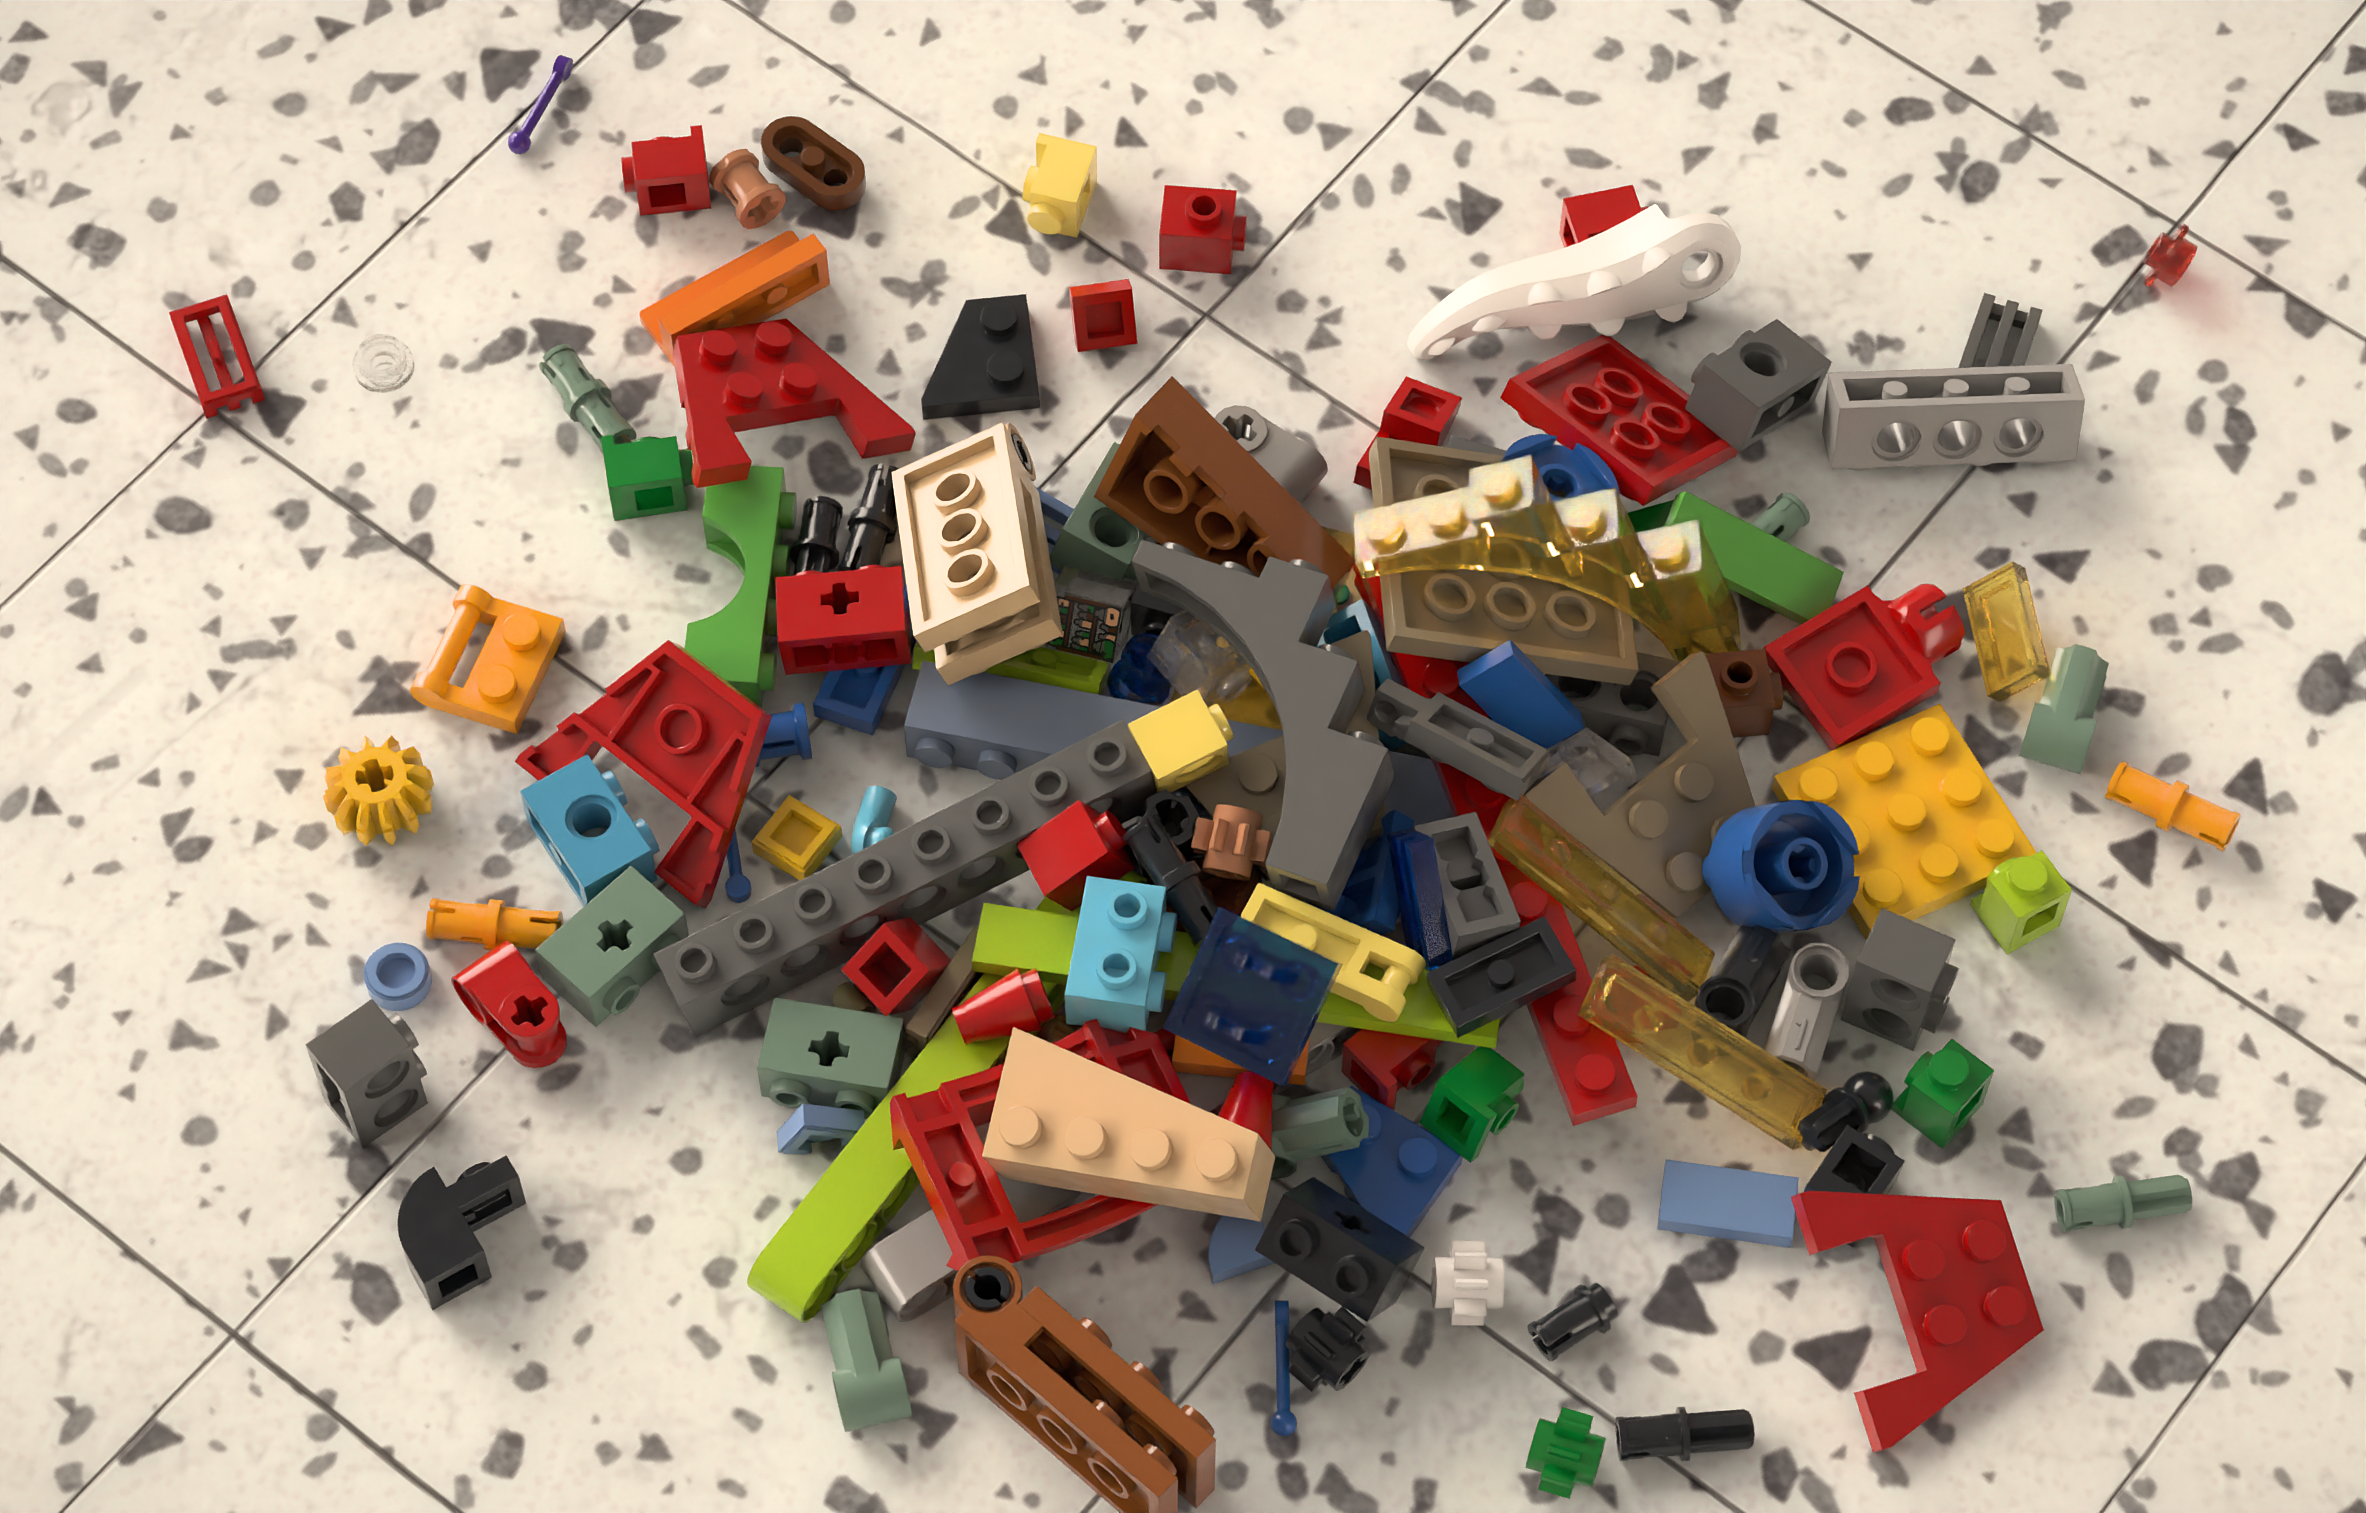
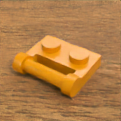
[410,584,566,734]

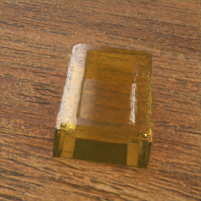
[1963,561,2051,702]

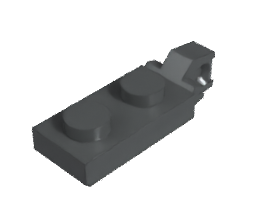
[1366,678,1550,801]

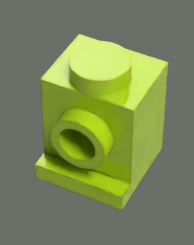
[1970,850,2072,954]

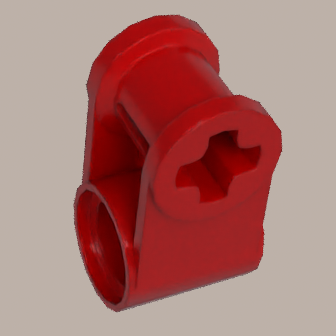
[451,940,567,1068]

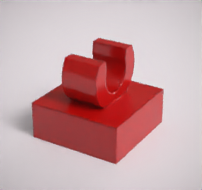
[1069,279,1138,352]

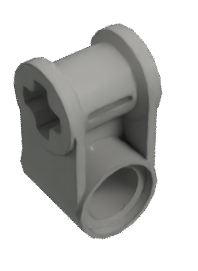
[1215,405,1328,505]

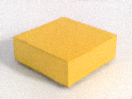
[751,795,842,881]

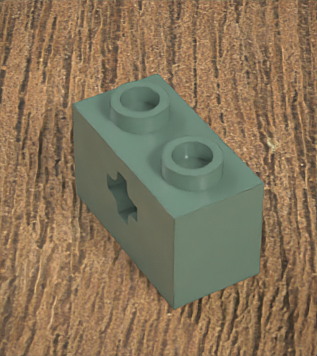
[535,866,689,1027]
[757,997,907,1119]

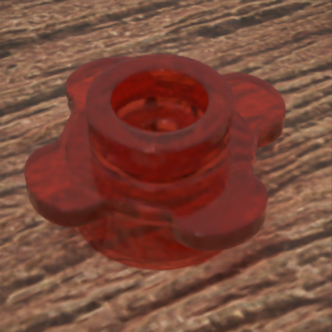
[2143,223,2198,287]

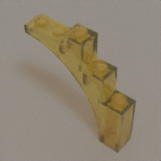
[1354,455,1742,662]

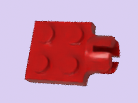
[1763,584,1965,751]

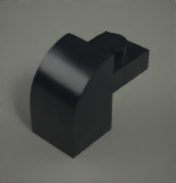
[397,1155,526,1310]

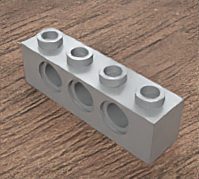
[1822,364,2085,470]

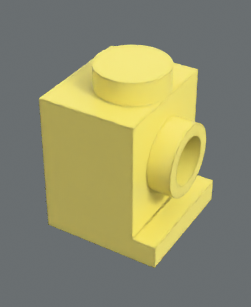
[1022,133,1097,238]

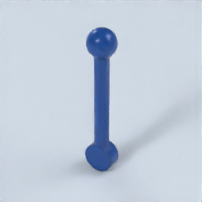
[725,829,752,903]
[1270,1300,1297,1436]

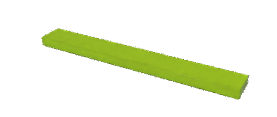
[972,903,1500,1048]

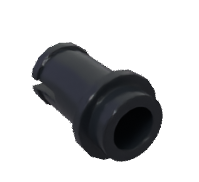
[1527,1283,1618,1362]

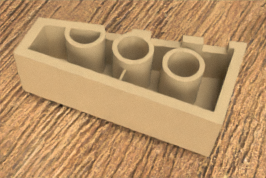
[982,1027,1275,1222]

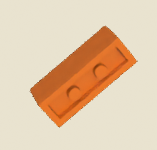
[639,231,830,367]

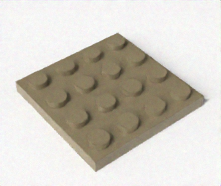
[1369,437,1639,685]

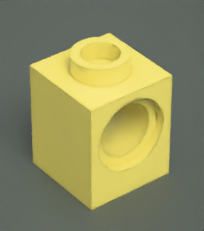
[1128,689,1234,793]

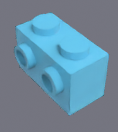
[1065,876,1177,1032]

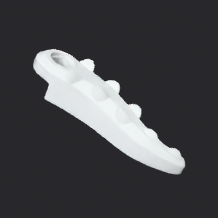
[1407,204,1741,360]

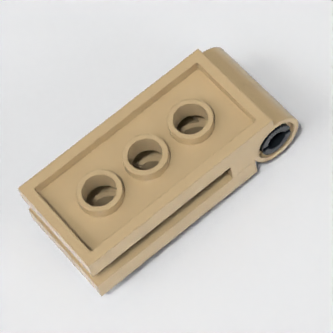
[891,423,1063,685]

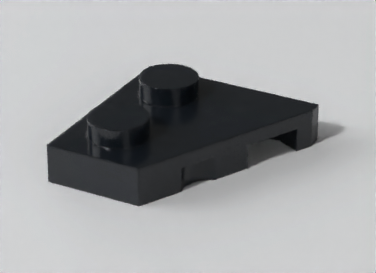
[921,294,1040,420]

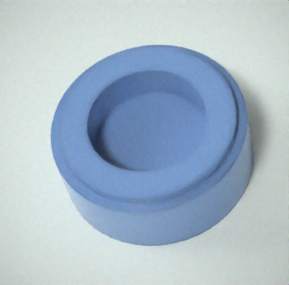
[364,943,432,1011]

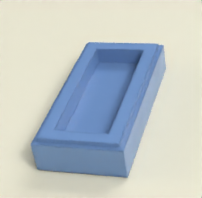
[1657,1159,1799,1248]

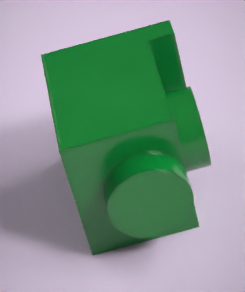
[601,435,694,521]
[1891,1039,1994,1149]
[1420,1046,1525,1163]

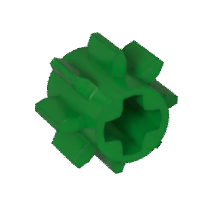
[1525,1407,1606,1499]

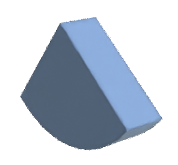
[777,1104,865,1155]
[1208,1215,1274,1284]

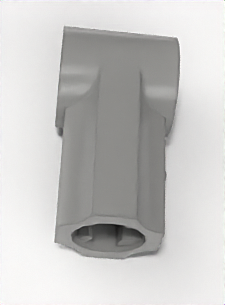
[1760,942,1850,1082]

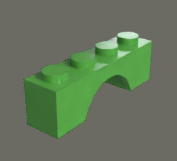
[684,466,797,708]

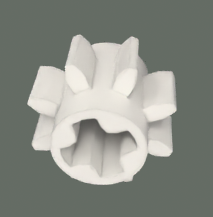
[1431,1241,1504,1326]

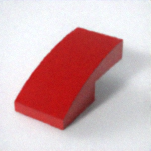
[1353,376,1462,490]

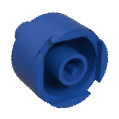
[1702,800,1860,934]

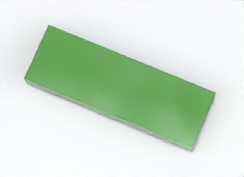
[1655,491,1844,624]

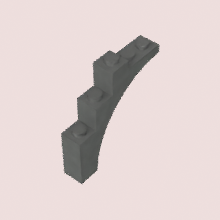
[1132,540,1395,911]

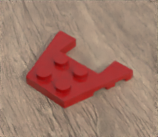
[673,318,916,488]
[515,640,772,908]
[1791,1191,2044,1452]

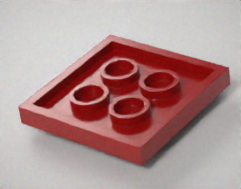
[1500,334,1738,506]

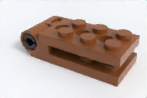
[953,1255,1216,1513]

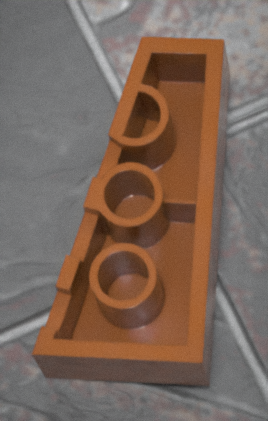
[1094,376,1356,598]

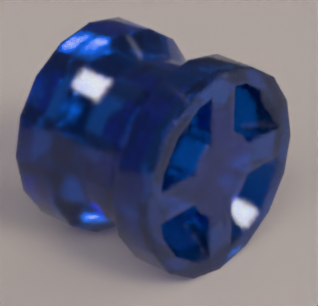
[1107,633,1184,707]

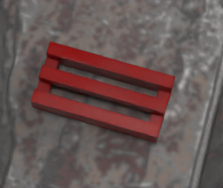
[169,294,265,419]

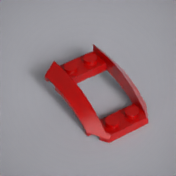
[890,1018,1192,1271]

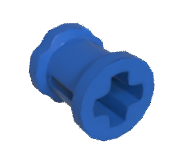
[755,702,812,767]

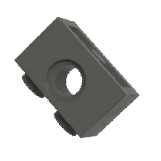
[1685,319,1832,452]

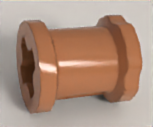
[709,149,786,229]

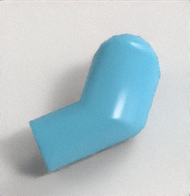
[851,786,897,854]

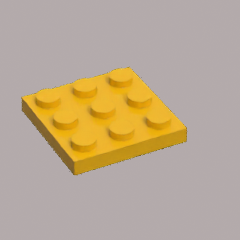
[1772,703,2037,940]

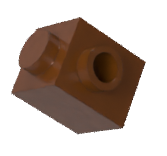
[1704,649,1783,738]

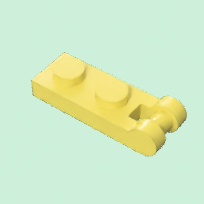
[1229,883,1426,1022]

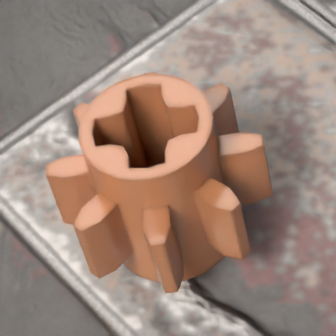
[1191,804,1274,881]

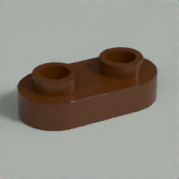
[761,116,866,210]

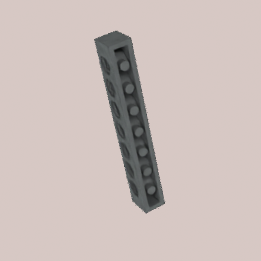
[653,719,1158,1037]

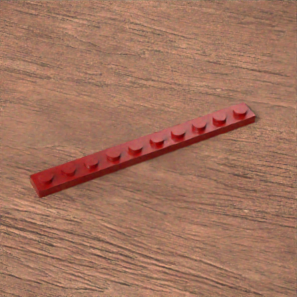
[1359,553,1638,1126]

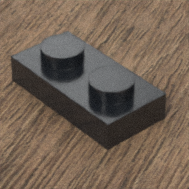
[1426,916,1576,1038]

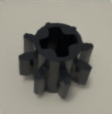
[1285,1306,1370,1392]

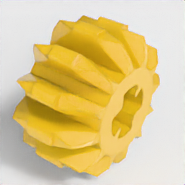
[323,735,434,846]

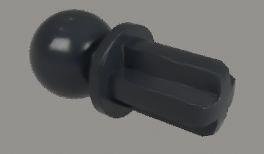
[1798,1071,1894,1152]

